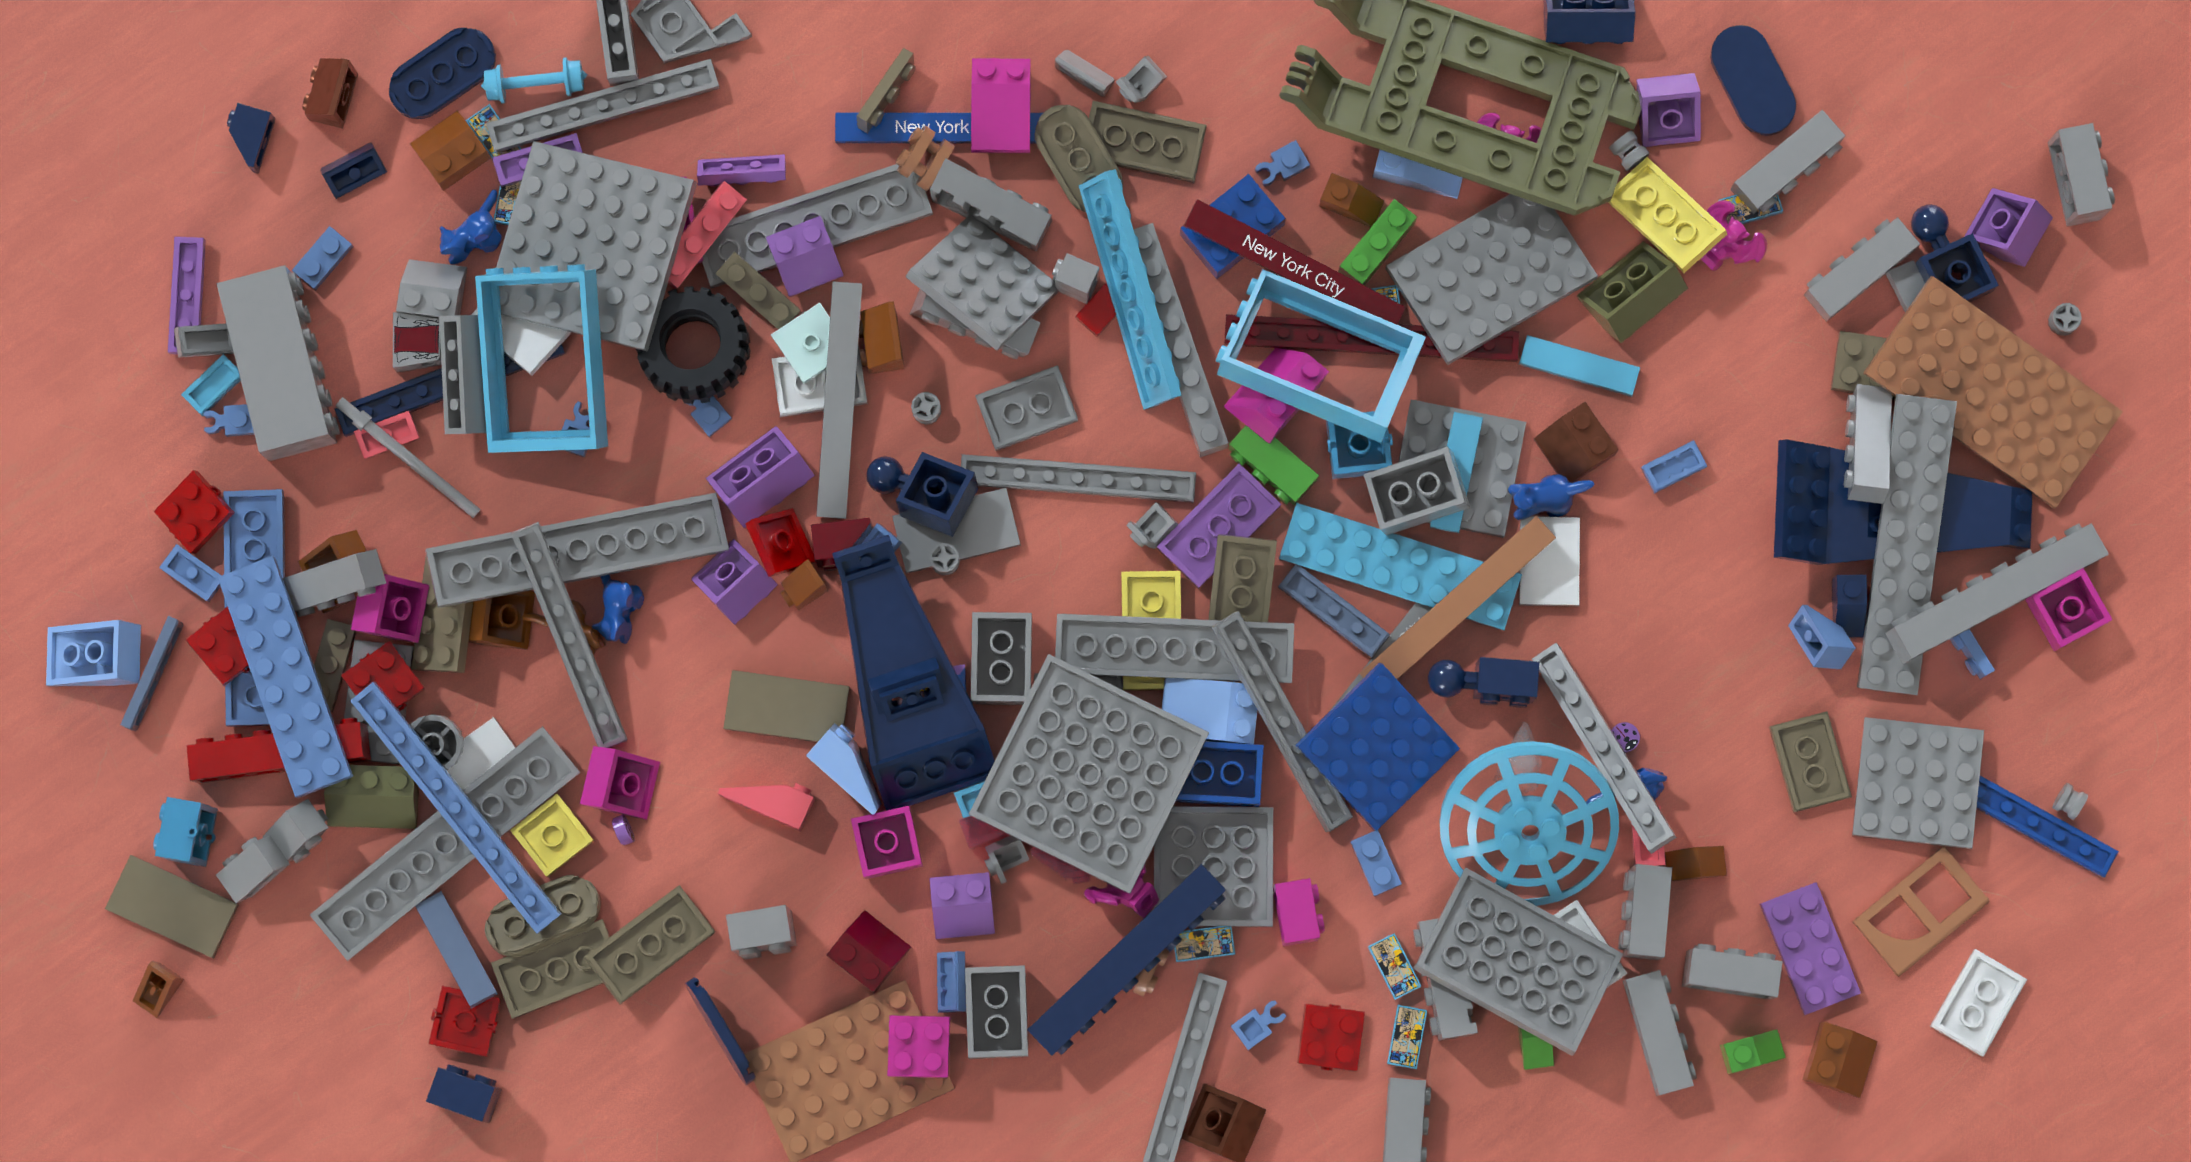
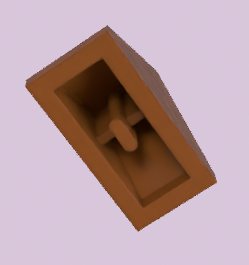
[1665,846,1727,881]
[133,961,184,1018]

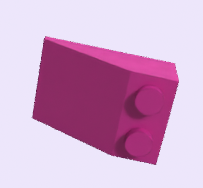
[971,58,1031,153]

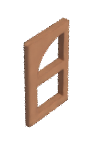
[1852,846,1990,977]

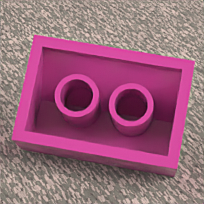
[1224,348,1329,444]

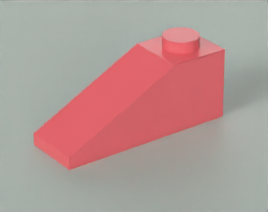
[718,783,815,832]

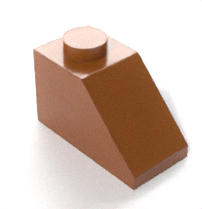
[1319,173,1384,227]
[780,559,828,611]

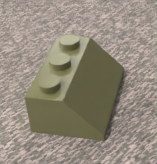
[1577,241,1688,343]
[324,765,419,829]

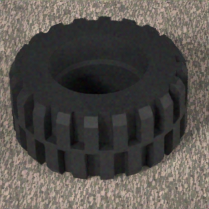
[636,286,751,404]

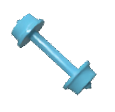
[481,57,588,104]

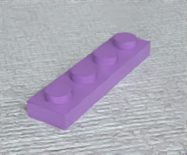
[168,237,206,354]

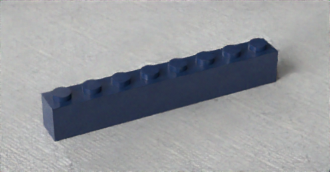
[1027,864,1226,1056]

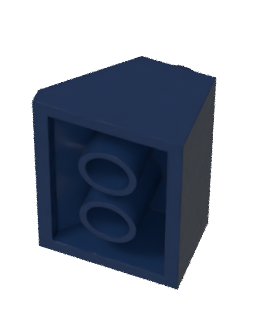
[1543,0,1636,44]

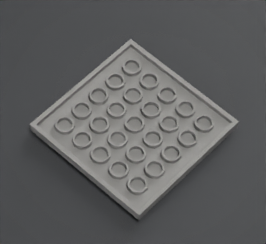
[496,141,697,352]
[969,654,1209,894]

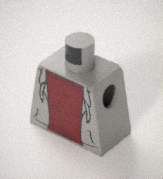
[393,312,441,372]

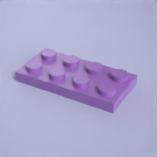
[1157,463,1281,589]
[1760,882,1861,1015]

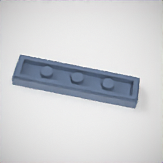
[1278,564,1390,659]
[120,616,183,732]
[415,891,497,1008]

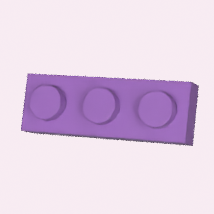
[492,133,583,187]
[697,154,786,186]

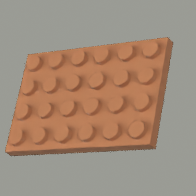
[744,980,955,1162]

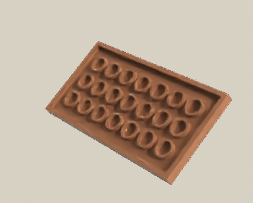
[1863,276,2123,508]

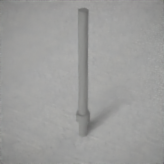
[336,397,481,518]

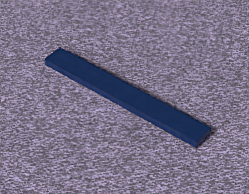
[334,344,566,437]

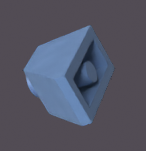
[1788,605,1856,669]

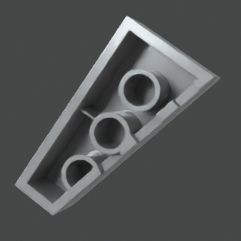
[930,158,1052,252]
[910,289,1041,359]
[1413,918,1478,1041]

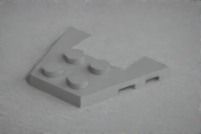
[631,0,752,64]

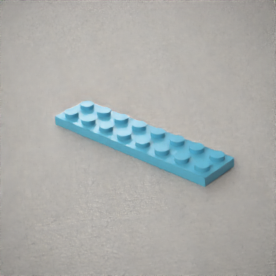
[1079,169,1181,410]
[1279,503,1522,631]

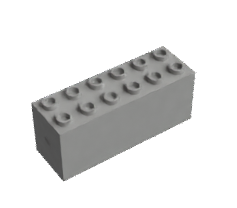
[216,265,340,461]

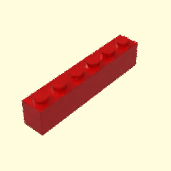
[186,718,371,784]

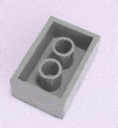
[2047,123,2115,227]
[1364,447,1470,536]
[971,612,1032,705]
[1618,864,1672,960]
[726,905,797,960]
[1682,944,1783,1000]
[965,965,1029,1059]

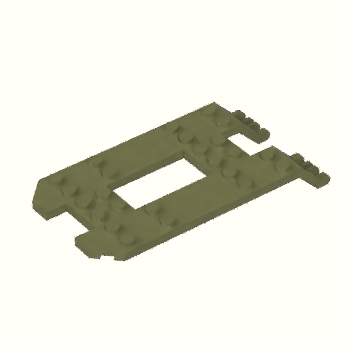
[1279,0,1641,216]

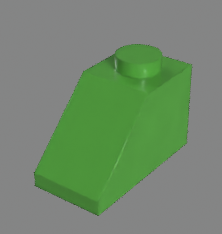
[1518,1027,1554,1070]
[1719,1029,1786,1074]

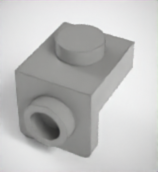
[1116,56,1167,103]
[1126,502,1178,549]
[984,835,1029,884]

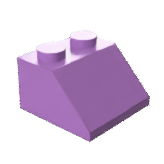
[1637,73,1701,147]
[1964,188,2053,267]
[766,216,844,297]
[691,539,778,625]
[930,872,995,939]

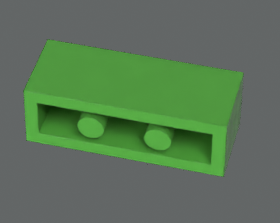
[1338,199,1417,286]
[1228,425,1319,506]

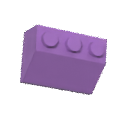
[706,426,815,528]

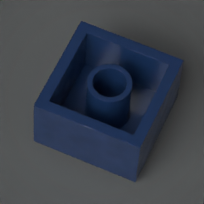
[426,1064,502,1123]

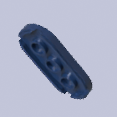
[1710,25,1796,136]
[389,28,496,119]
[685,977,756,1085]

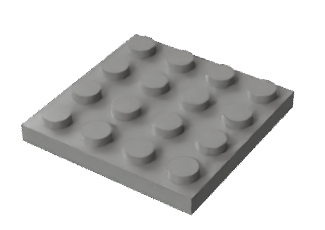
[906,214,1058,350]
[1398,399,1526,538]
[1852,717,1984,849]
[1154,806,1273,927]

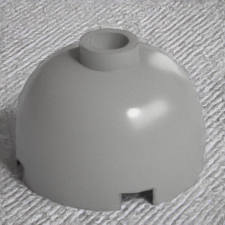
[410,714,464,770]

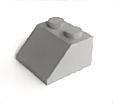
[396,259,467,319]

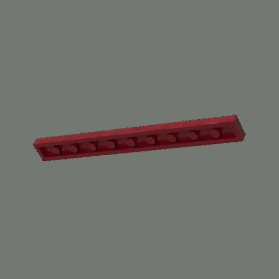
[1224,314,1519,362]

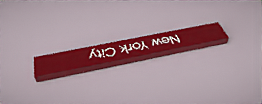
[1183,199,1406,325]

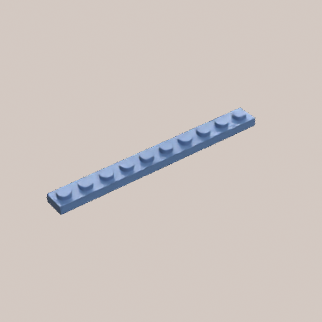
[350,682,561,934]

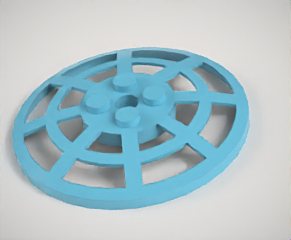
[1439,741,1619,906]

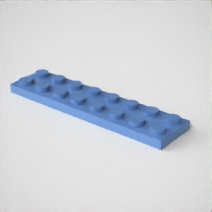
[223,489,285,727]
[217,556,353,798]

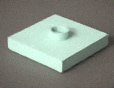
[771,302,830,384]

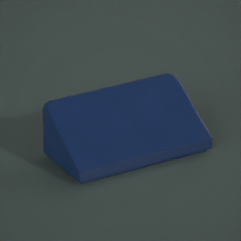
[320,142,387,199]

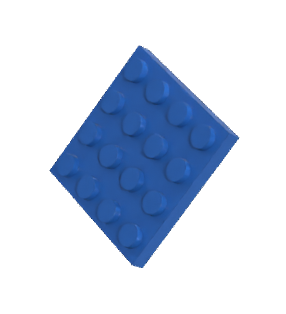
[1295,663,1460,831]

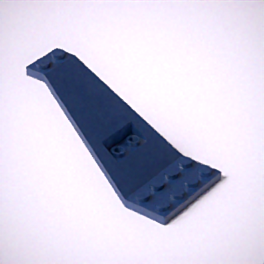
[1774,439,2033,565]
[832,535,995,811]

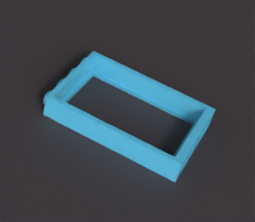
[475,264,608,453]
[1216,269,1426,443]

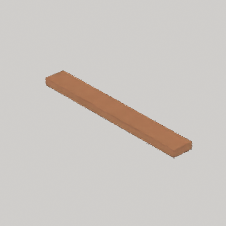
[1359,516,1556,679]

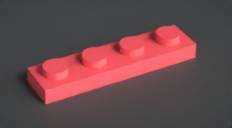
[668,181,747,289]

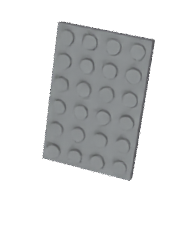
[1386,194,1598,365]
[1414,868,1623,1056]

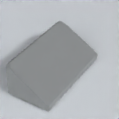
[1055,50,1114,97]

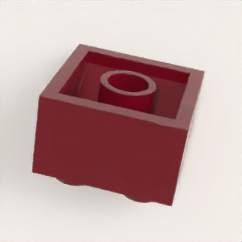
[811,517,873,571]
[826,910,911,994]

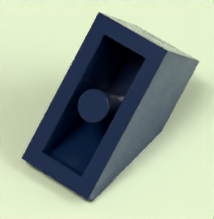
[227,103,276,173]
[1832,575,1867,638]

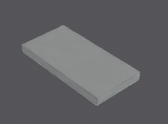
[892,488,1021,574]

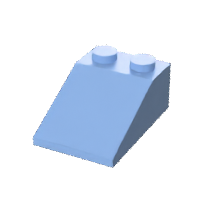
[1373,150,1463,199]
[46,620,141,686]
[1162,678,1257,744]
[806,723,881,815]

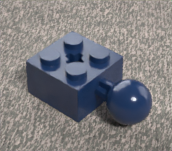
[1911,204,1999,302]
[866,452,979,537]
[1428,657,1540,708]

